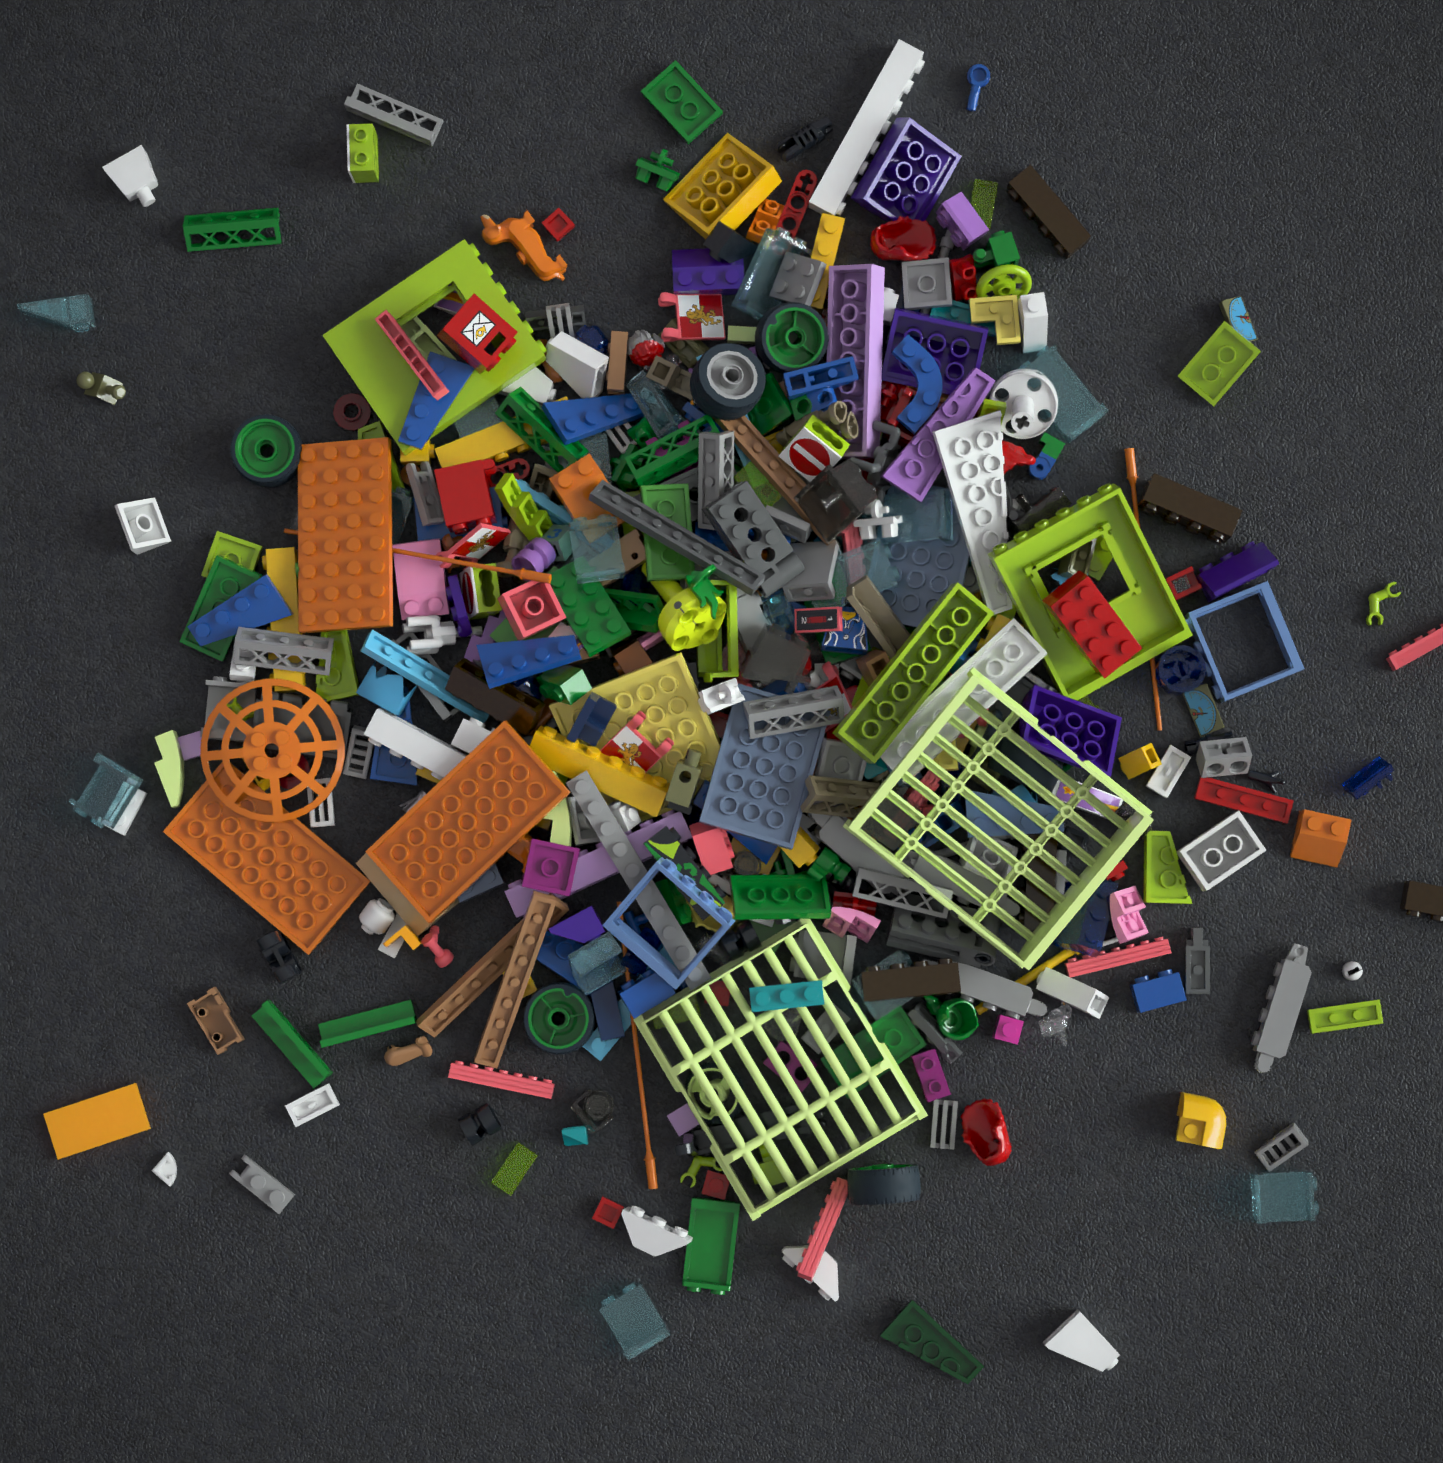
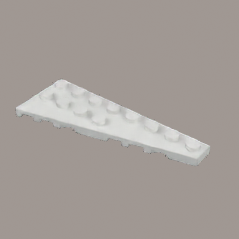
[932,410,1012,615]

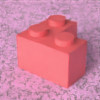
[689,823,735,875]

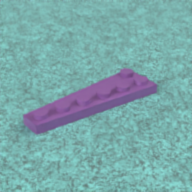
[880,368,995,502]

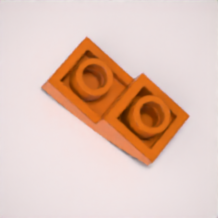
[746,199,784,247]

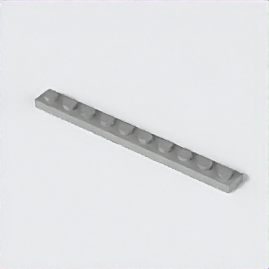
[566,770,711,990]

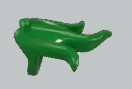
[685,564,724,619]

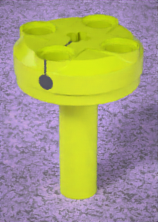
[642,562,727,651]

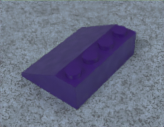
[851,117,962,222]
[882,308,989,395]
[1019,685,1122,777]

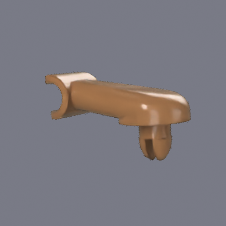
[384,1036,432,1066]

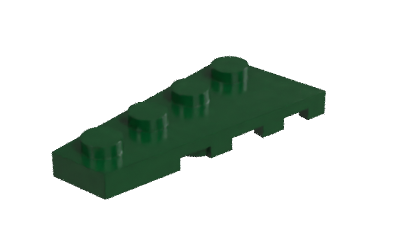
[880,1300,984,1384]

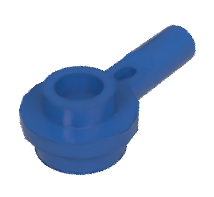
[966,64,990,112]

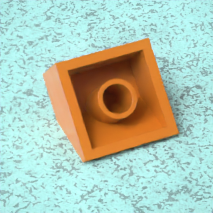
[1290,809,1351,868]

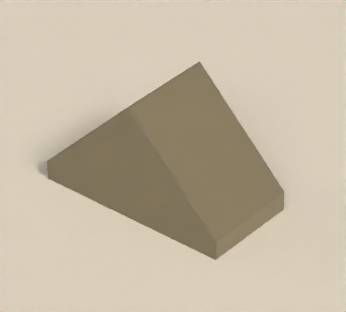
[529,464,558,501]

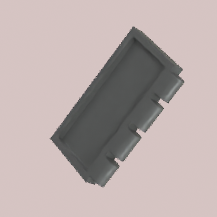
[252,691,352,759]

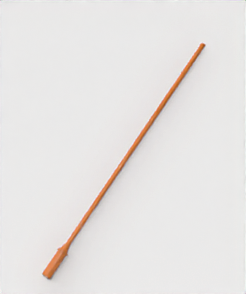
[1124,448,1162,731]
[284,528,552,584]
[617,901,658,1189]

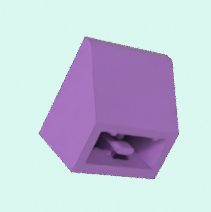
[936,192,989,251]

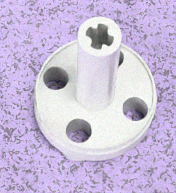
[989,369,1058,439]

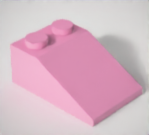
[392,538,450,620]

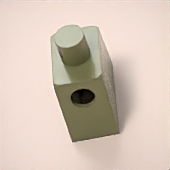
[665,748,703,808]

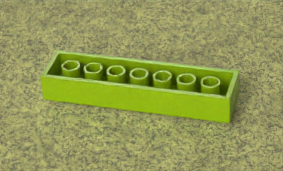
[832,582,994,764]

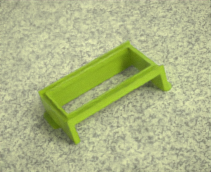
[697,580,739,682]

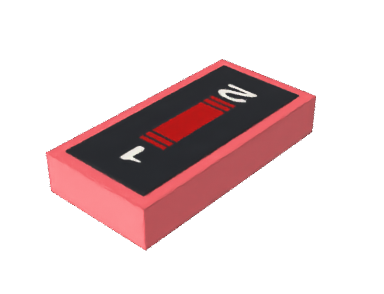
[794,607,843,633]

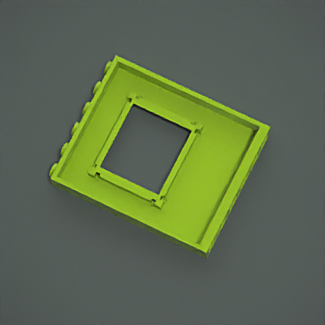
[323,239,547,456]
[988,483,1192,700]

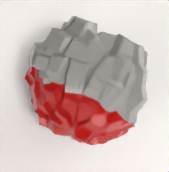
[627,330,665,367]

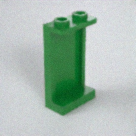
[682,1197,740,1295]

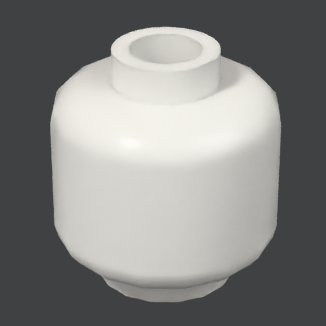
[359,898,395,935]

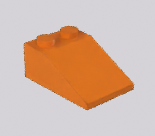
[549,453,625,544]

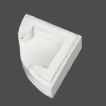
[152,1152,177,1186]

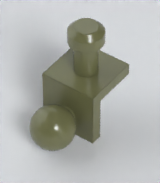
[76,372,126,405]

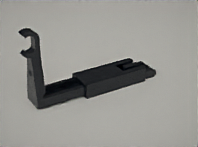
[674,1104,827,1157]

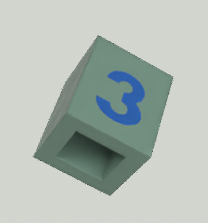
[541,524,579,561]

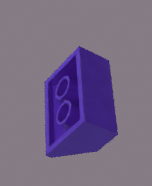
[672,248,745,295]
[1196,541,1279,602]
[549,906,607,945]

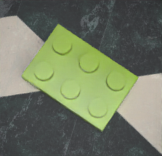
[1178,321,1261,406]

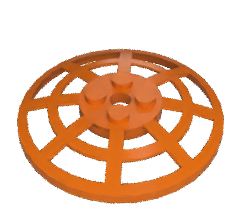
[200,679,345,822]

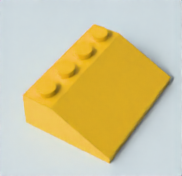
[663,132,782,239]

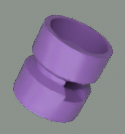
[511,537,556,581]

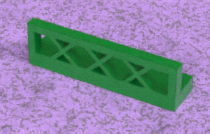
[183,208,282,252]
[495,386,589,473]
[624,415,725,488]
[604,588,664,633]
[252,1000,333,1089]
[318,1000,417,1048]

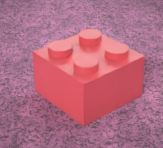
[498,580,566,640]

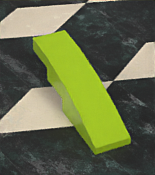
[494,473,553,541]

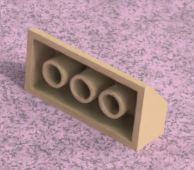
[356,853,459,937]

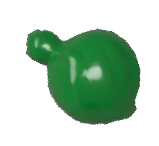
[924,995,979,1040]

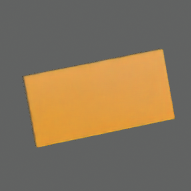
[43,1083,151,1160]

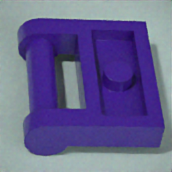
[445,575,472,637]

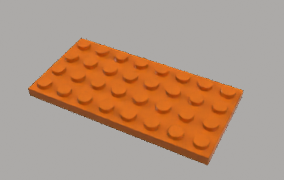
[298,437,393,633]
[365,721,571,923]
[163,761,371,955]

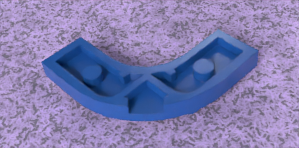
[891,335,942,435]

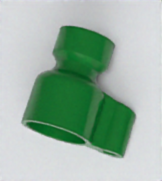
[807,846,852,883]

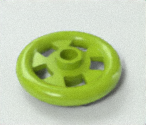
[976,264,1032,301]

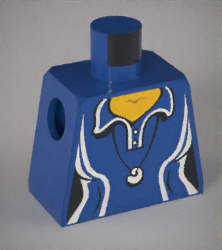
[821,598,868,655]

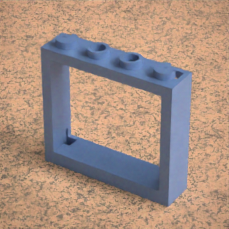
[1185,581,1304,703]
[602,857,735,990]

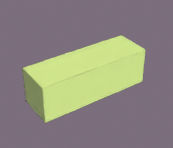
[727,326,757,345]

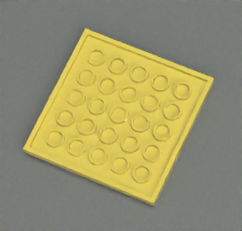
[549,652,721,822]

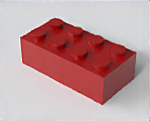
[1042,570,1142,679]

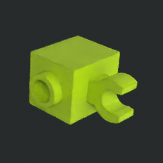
[751,1144,786,1186]

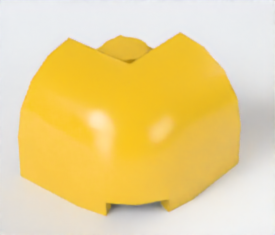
[1175,1092,1226,1149]

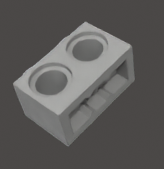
[1196,737,1252,778]

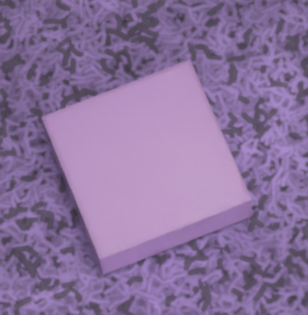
[178,731,202,761]
[667,1103,699,1136]

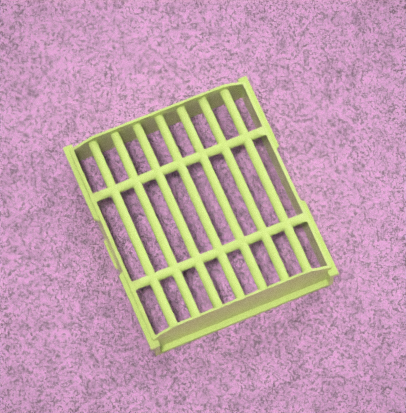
[843,667,1153,970]
[633,919,928,1221]

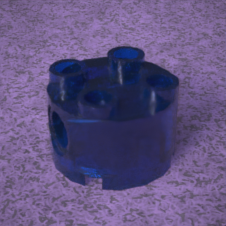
[1155,645,1206,695]

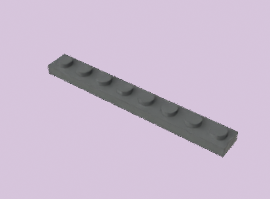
[588,480,766,596]

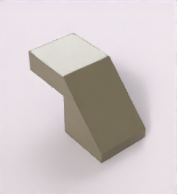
[646,355,694,401]

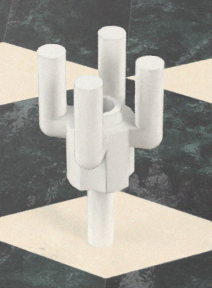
[402,615,482,655]

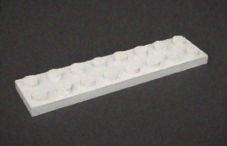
[880,618,1047,785]

